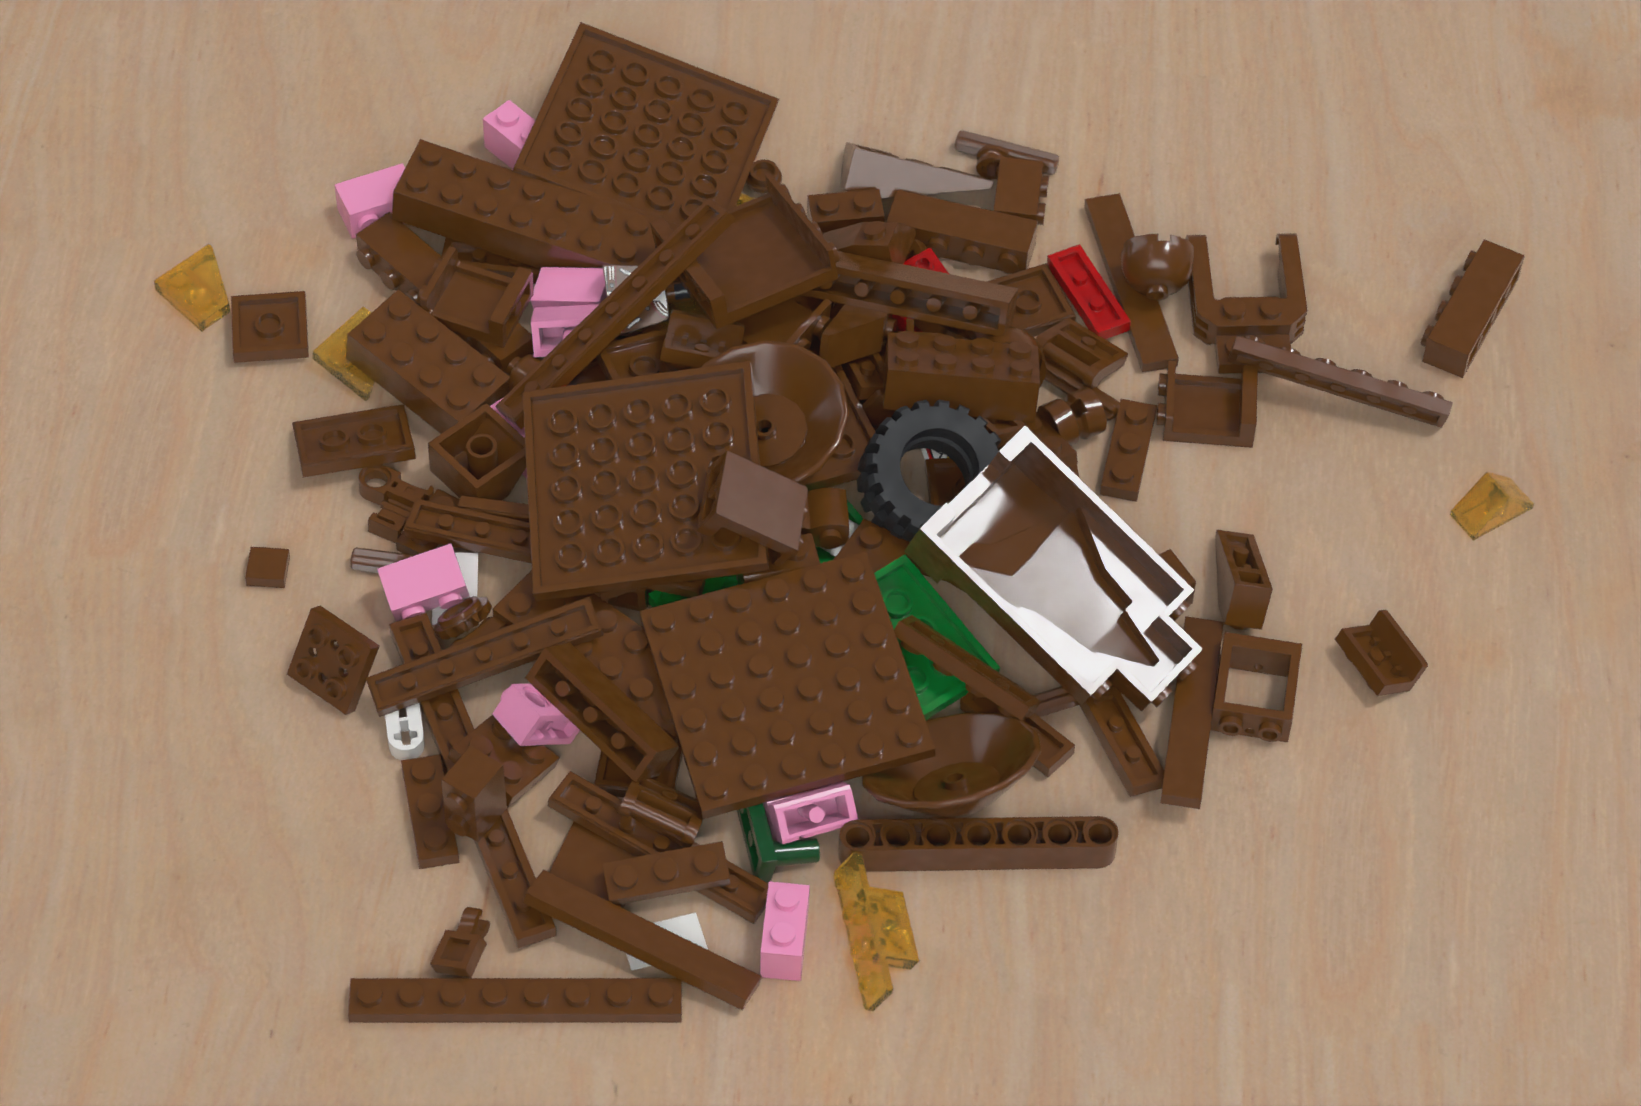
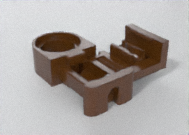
[359,465,434,543]

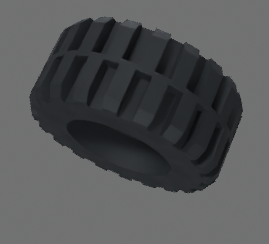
[856,400,1001,542]

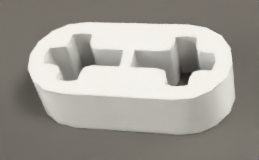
[385,703,425,760]

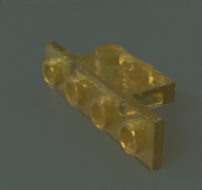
[834,853,919,1011]

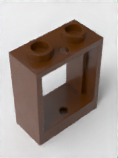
[1210,632,1302,743]

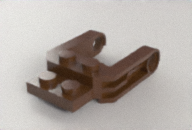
[1186,233,1308,374]

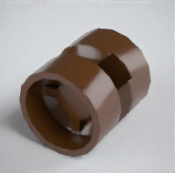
[1037,387,1107,446]

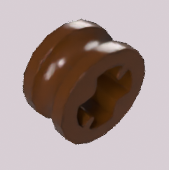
[976,145,1009,179]

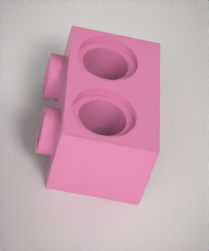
[492,684,580,746]

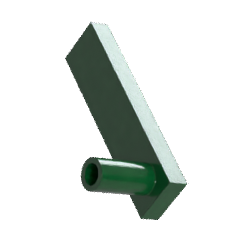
[737,803,820,883]

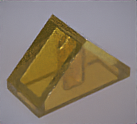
[1450,472,1534,541]

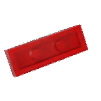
[1047,244,1131,339]

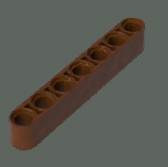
[838,816,1119,872]

